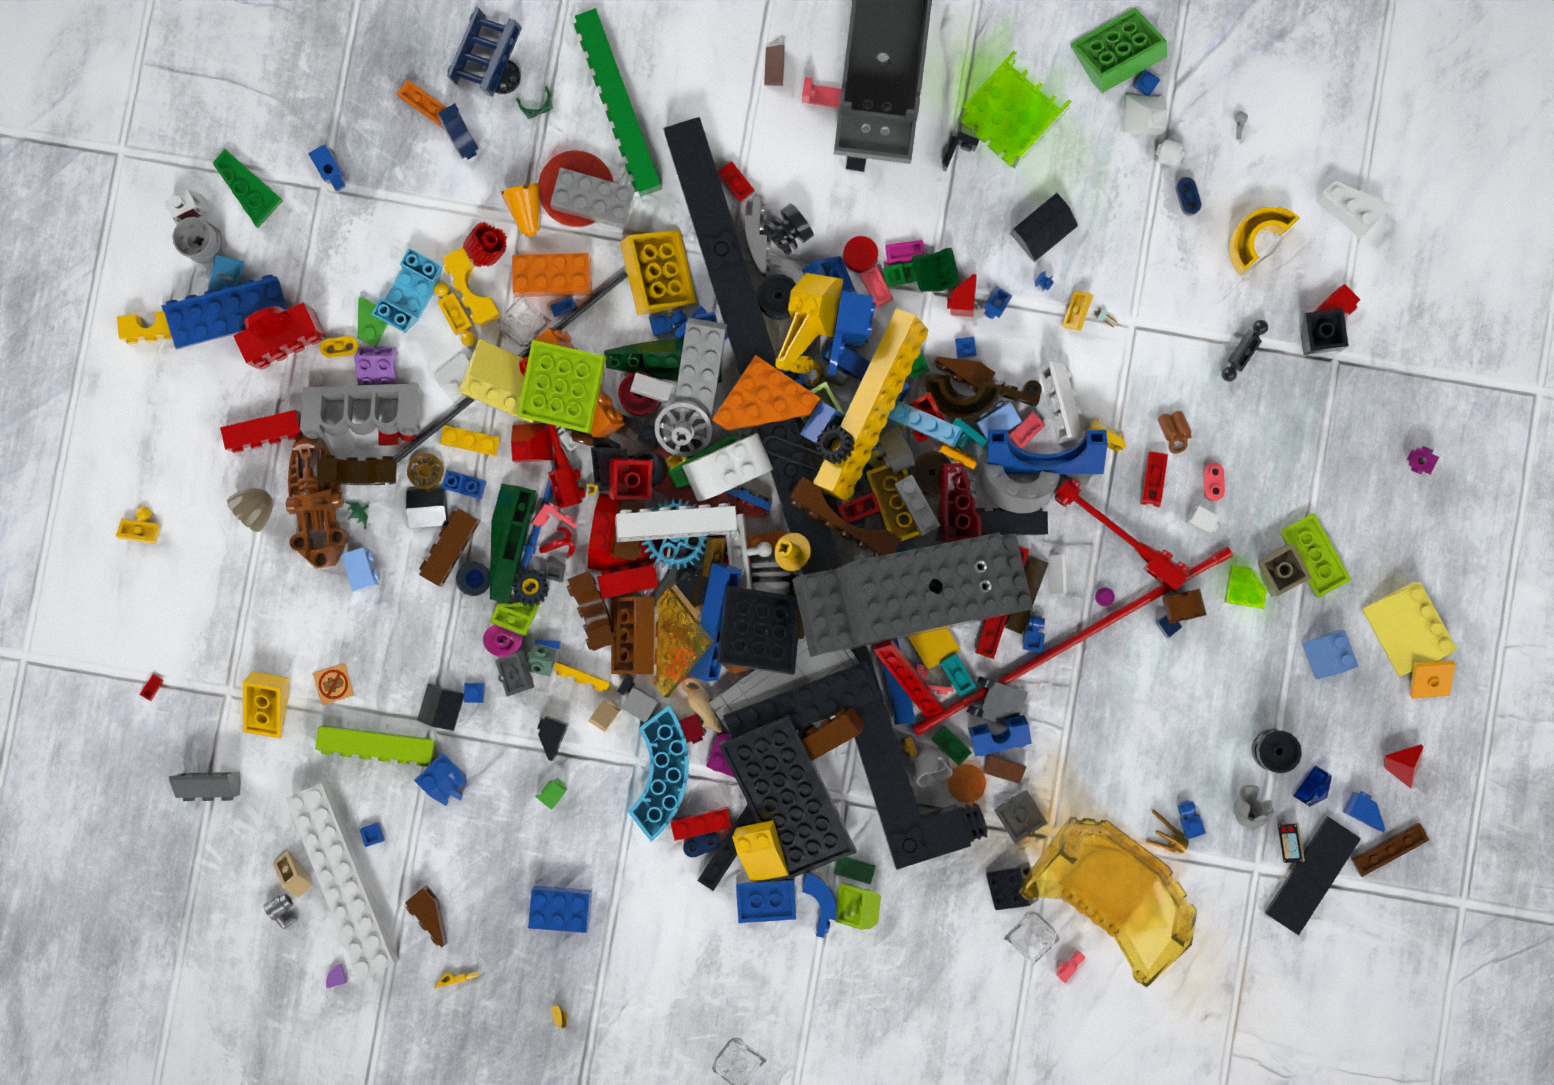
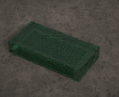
[833,857,876,885]

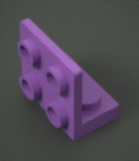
[354,347,398,385]

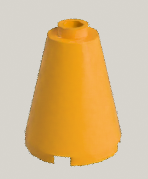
[501,183,540,237]

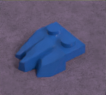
[414,753,467,806]

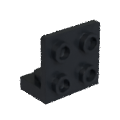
[986,862,1039,910]

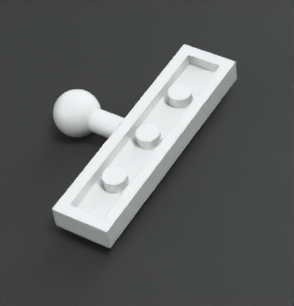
[726,514,772,589]

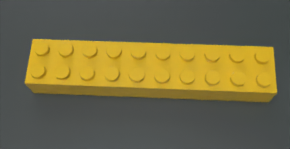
[813,309,929,503]

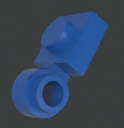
[649,310,687,336]
[1022,614,1045,653]
[1177,800,1206,840]

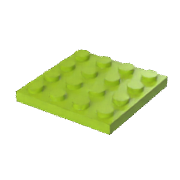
[517,340,606,433]

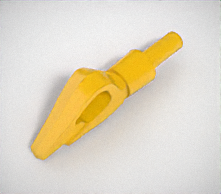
[434,971,479,989]

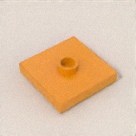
[939,443,977,470]
[1409,660,1455,699]

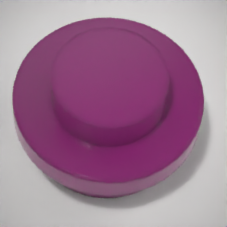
[1095,587,1115,607]

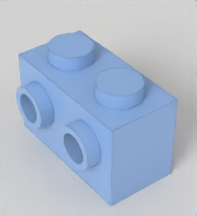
[974,401,1022,442]
[341,547,380,591]

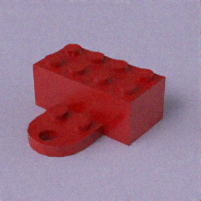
[233,302,326,370]

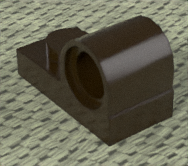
[1001,380,1042,407]

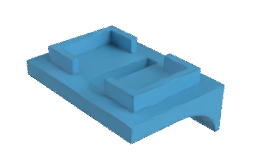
[207,254,244,291]

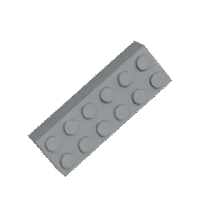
[670,318,727,438]

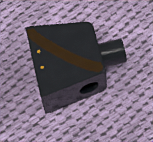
[675,568,709,608]

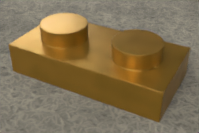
[703,536,726,577]

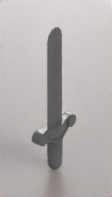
[652,545,696,607]

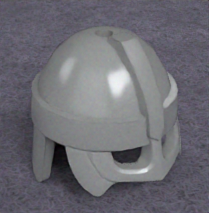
[915,746,953,788]
[1233,785,1274,829]

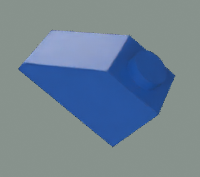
[1343,791,1385,832]

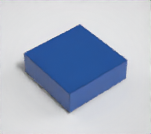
[359,822,385,847]

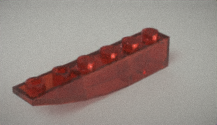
[652,467,767,519]

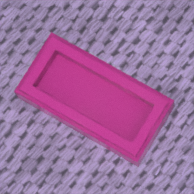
[885,240,925,265]

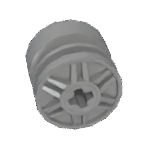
[172,217,225,264]
[750,560,791,595]

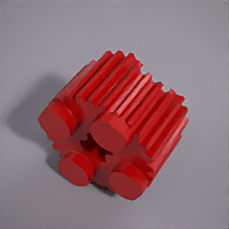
[462,221,507,267]

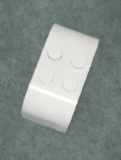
[682,433,773,501]

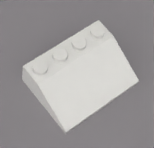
[1040,361,1085,444]

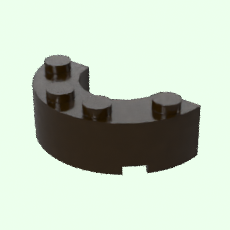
[925,373,1006,419]
[317,455,397,485]

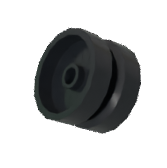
[757,274,796,320]
[1251,729,1302,773]

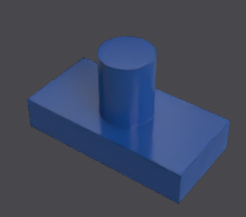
[983,286,1012,319]

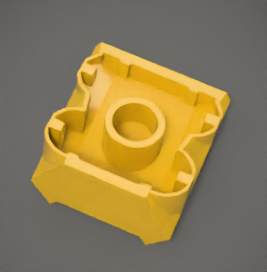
[1085,418,1126,452]

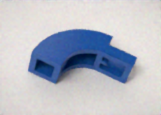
[802,872,837,938]

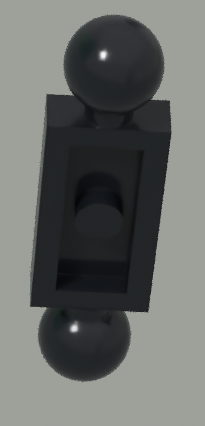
[1221,320,1269,382]

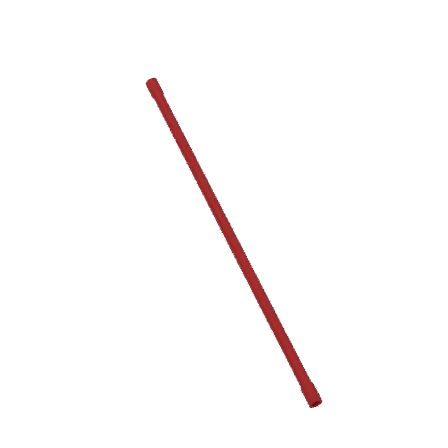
[912,547,1233,736]

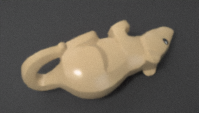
[682,677,722,733]

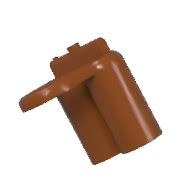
[1158,411,1192,454]

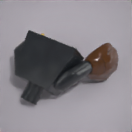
[571,430,635,495]

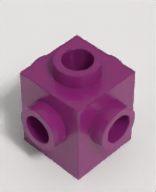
[1407,446,1439,475]

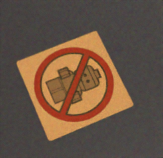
[313,664,354,705]

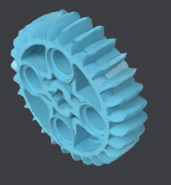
[641,498,709,570]

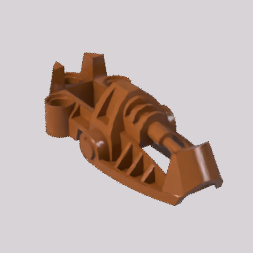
[285,437,350,569]

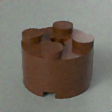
[1162,589,1207,624]

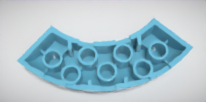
[627,705,689,842]

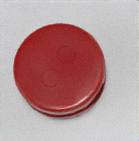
[843,236,878,273]

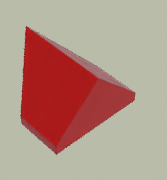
[1384,744,1424,789]

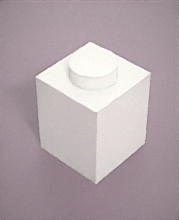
[1186,506,1219,535]

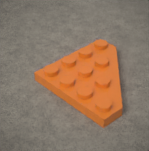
[712,355,821,431]

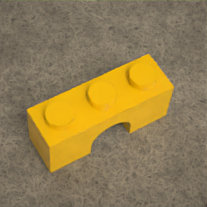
[116,311,173,344]

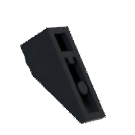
[614,415,663,449]

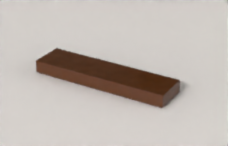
[1351,823,1430,877]

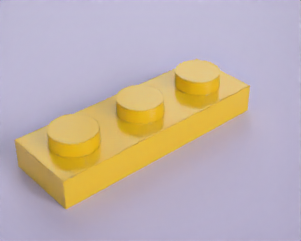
[440,425,501,457]
[553,662,611,692]

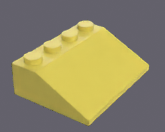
[457,339,534,423]
[1362,582,1457,677]

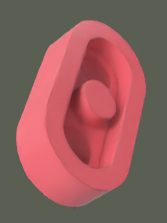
[1203,463,1225,501]

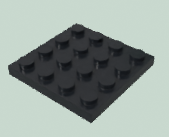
[717,585,800,675]

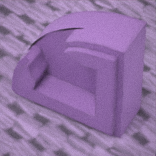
[326,963,347,988]

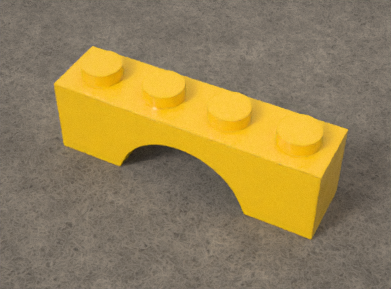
[443,247,502,327]

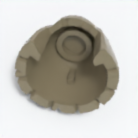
[227,488,273,532]

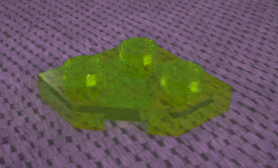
[1224,565,1267,609]

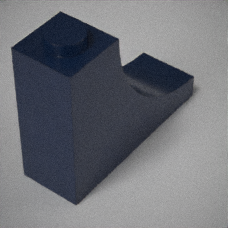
[437,103,479,160]

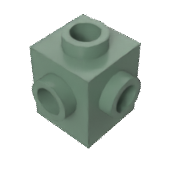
[526,645,556,676]

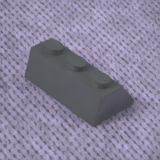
[169,772,240,801]

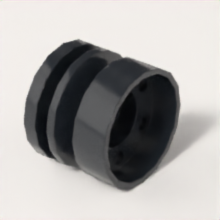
[764,203,814,255]

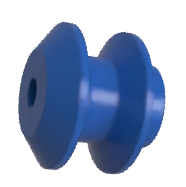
[1034,271,1054,292]

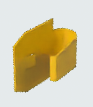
[552,1005,567,1028]

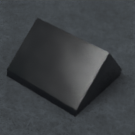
[417,683,464,731]

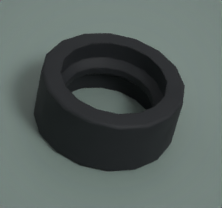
[632,449,667,488]

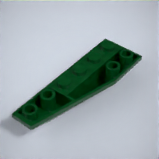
[604,338,722,383]
[489,484,539,604]

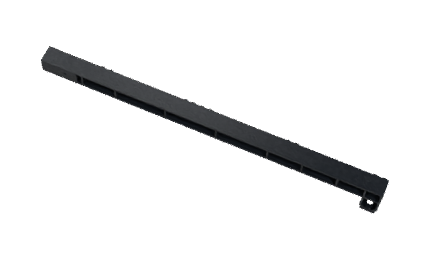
[663,117,988,870]

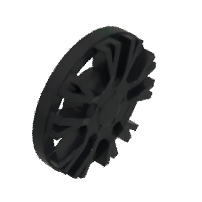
[485,60,521,95]

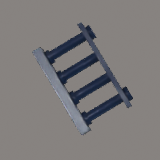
[447,7,522,97]

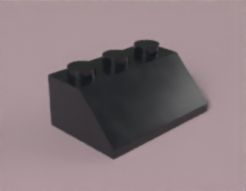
[1010,193,1078,262]

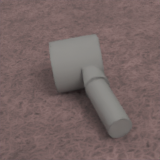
[1234,111,1248,140]

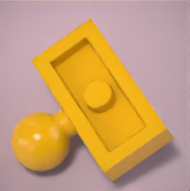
[116,506,161,544]

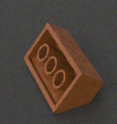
[611,597,654,675]

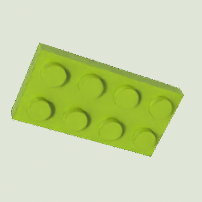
[1279,513,1351,598]

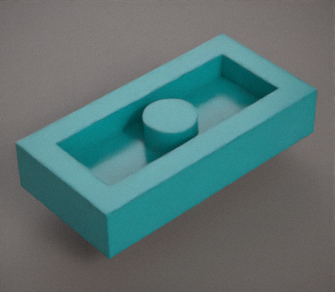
[939,653,976,696]

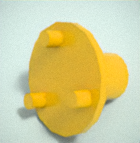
[774,533,811,571]

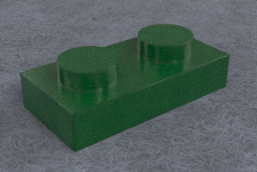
[931,725,972,766]

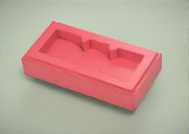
[859,265,893,308]
[1008,411,1046,449]

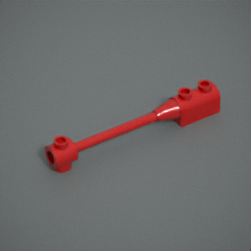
[519,356,586,509]
[1054,478,1189,593]

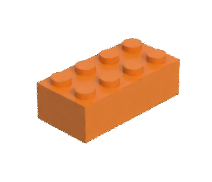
[512,253,592,297]

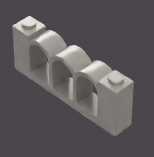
[300,384,422,439]

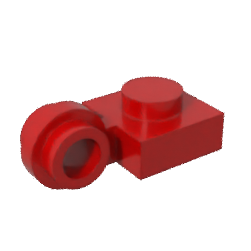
[378,430,415,446]

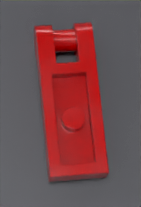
[1140,451,1168,507]

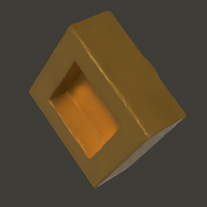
[901,736,918,757]

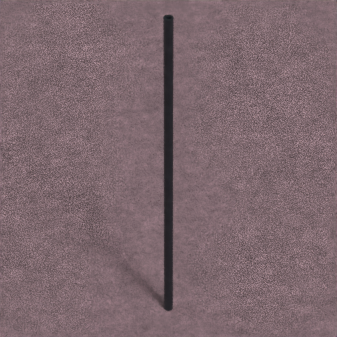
[394,270,628,463]

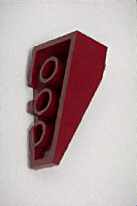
[937,463,982,542]

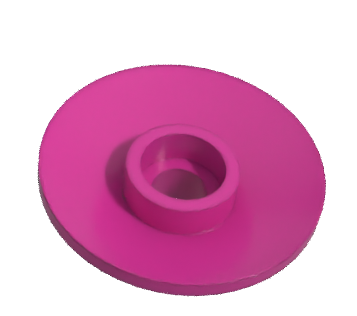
[483,625,522,657]

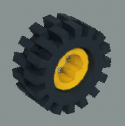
[513,569,549,607]

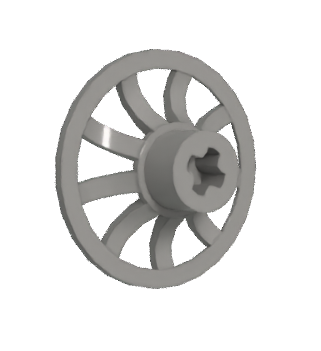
[655,402,712,457]

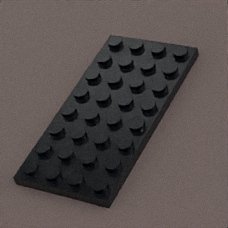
[719,714,857,880]

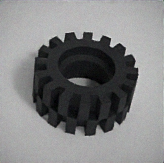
[816,425,855,464]

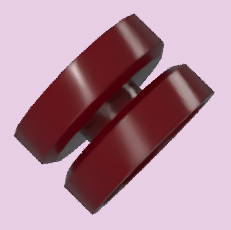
[618,372,661,417]

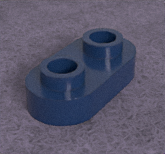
[1175,177,1202,216]
[683,831,721,858]

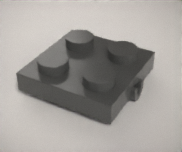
[495,650,535,697]
[994,790,1048,843]

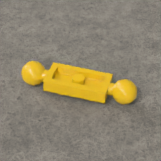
[434,281,476,347]

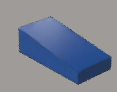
[550,297,577,317]
[535,640,561,649]

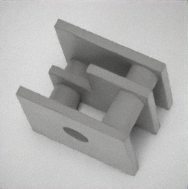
[621,687,659,723]

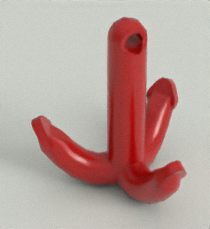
[539,527,576,559]

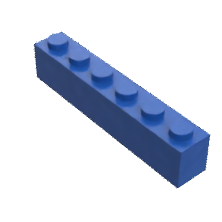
[689,563,742,682]

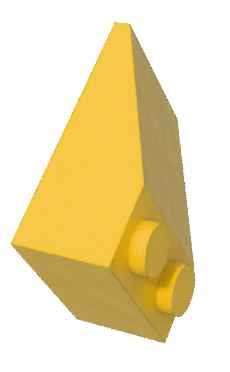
[243,671,289,738]
[732,820,789,882]

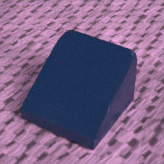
[1155,615,1182,638]

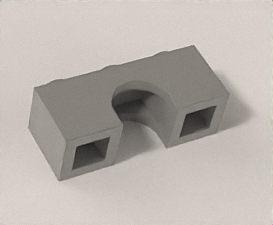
[893,475,940,536]

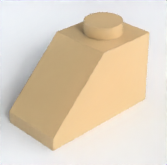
[588,699,621,732]
[273,851,313,898]

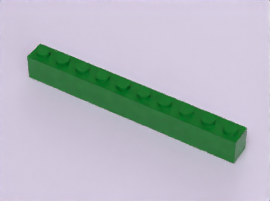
[573,8,662,197]

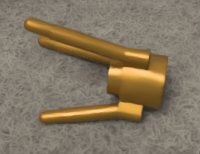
[1146,810,1189,853]

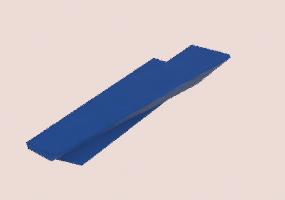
[882,639,915,725]

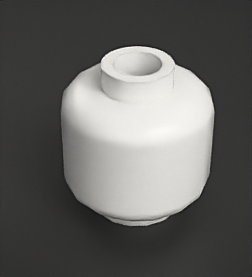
[1156,139,1186,167]

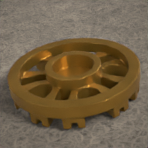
[407,453,444,489]

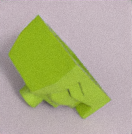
[835,883,881,930]

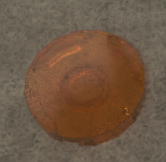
[947,764,986,803]

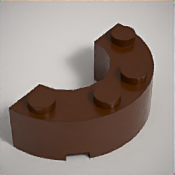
[567,571,616,651]

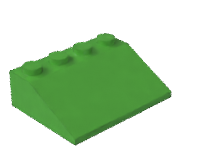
[1070,7,1167,93]

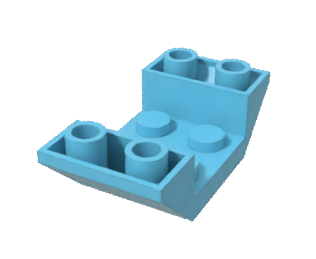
[371,248,443,333]

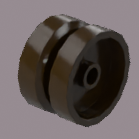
[909,451,951,495]

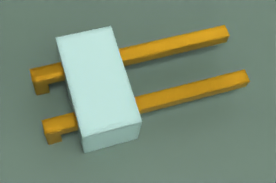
[1094,309,1118,328]

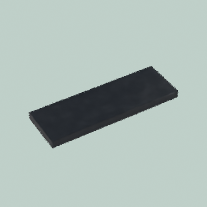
[1265,816,1361,936]

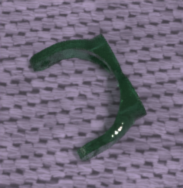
[516,86,553,119]

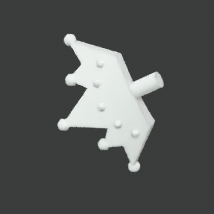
[955,305,985,326]

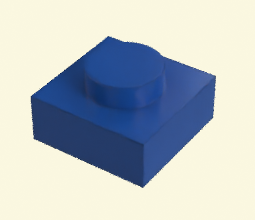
[1133,69,1161,96]
[464,683,485,703]

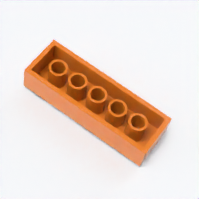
[531,328,625,438]

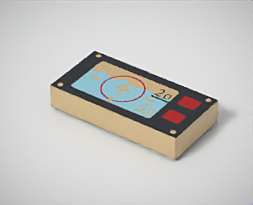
[1278,822,1305,863]

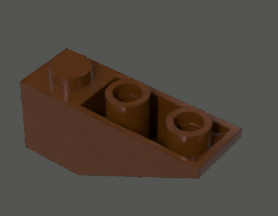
[934,357,995,394]
[405,885,448,948]

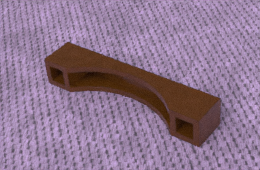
[788,477,902,557]

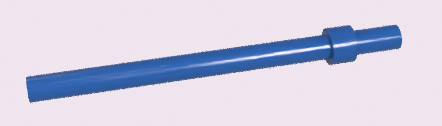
[521,462,555,569]

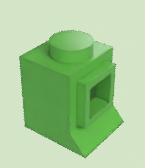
[534,778,568,810]

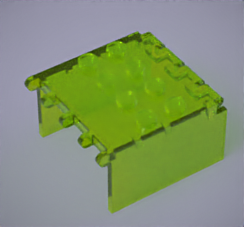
[958,50,1072,169]

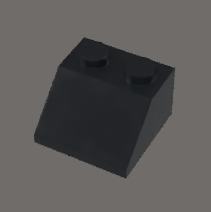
[1301,309,1349,355]

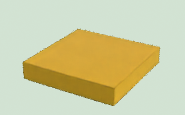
[908,628,960,670]

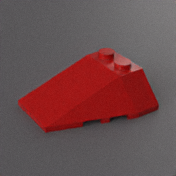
[587,493,669,571]

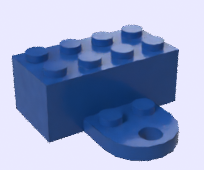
[828,291,876,376]

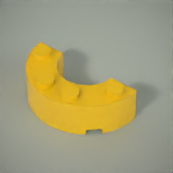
[1229,207,1300,275]

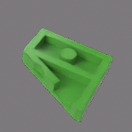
[357,297,388,347]

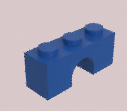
[968,715,1032,757]

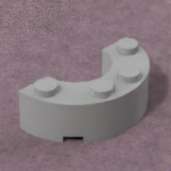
[979,463,1060,513]

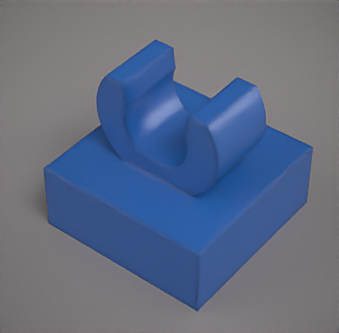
[955,337,977,359]

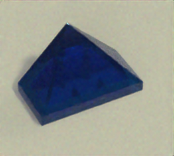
[1293,765,1332,807]

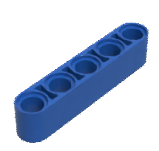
[821,340,911,402]

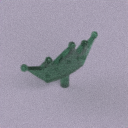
[345,501,369,529]

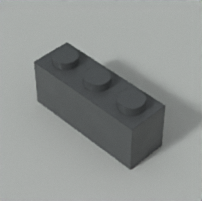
[876,418,915,474]

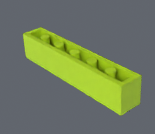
[315,725,438,767]

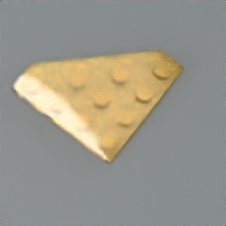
[653,588,713,698]

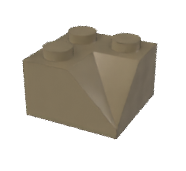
[1258,544,1311,597]

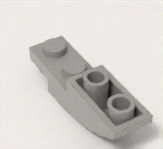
[745,197,771,277]

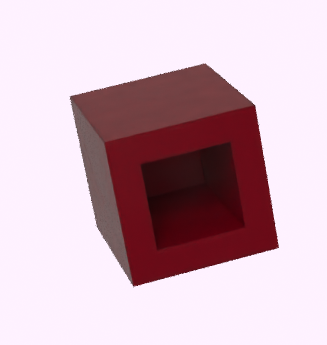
[679,713,706,744]

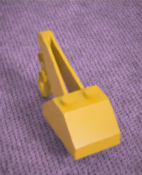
[775,273,843,384]

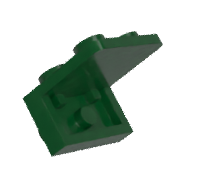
[912,248,961,292]

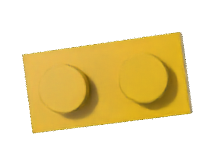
[1062,291,1093,331]

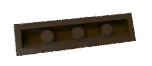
[1004,556,1049,635]

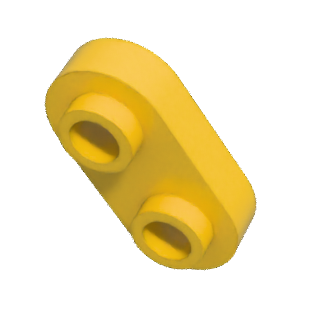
[320,336,360,359]

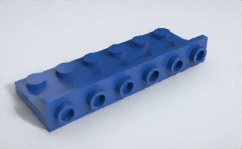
[161,275,288,350]

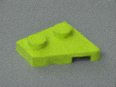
[490,602,541,637]

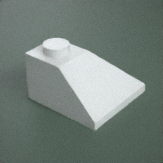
[1124,95,1167,135]

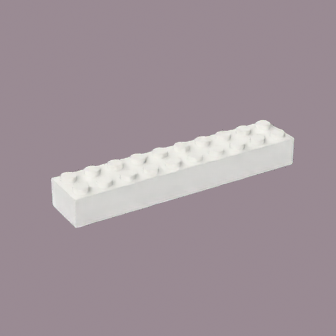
[285,781,399,980]

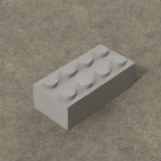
[550,168,635,229]

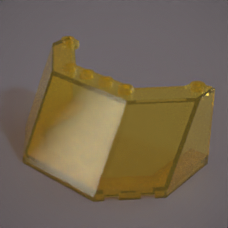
[1019,816,1197,988]

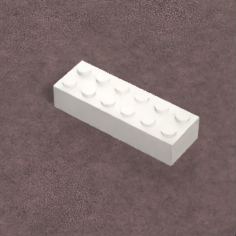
[615,503,737,542]

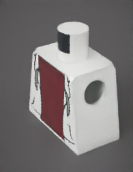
[164,190,211,226]

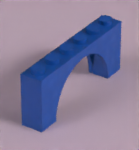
[987,429,1108,474]

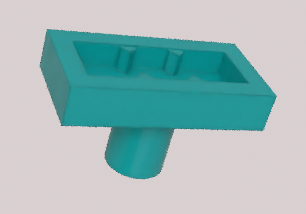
[952,418,988,450]

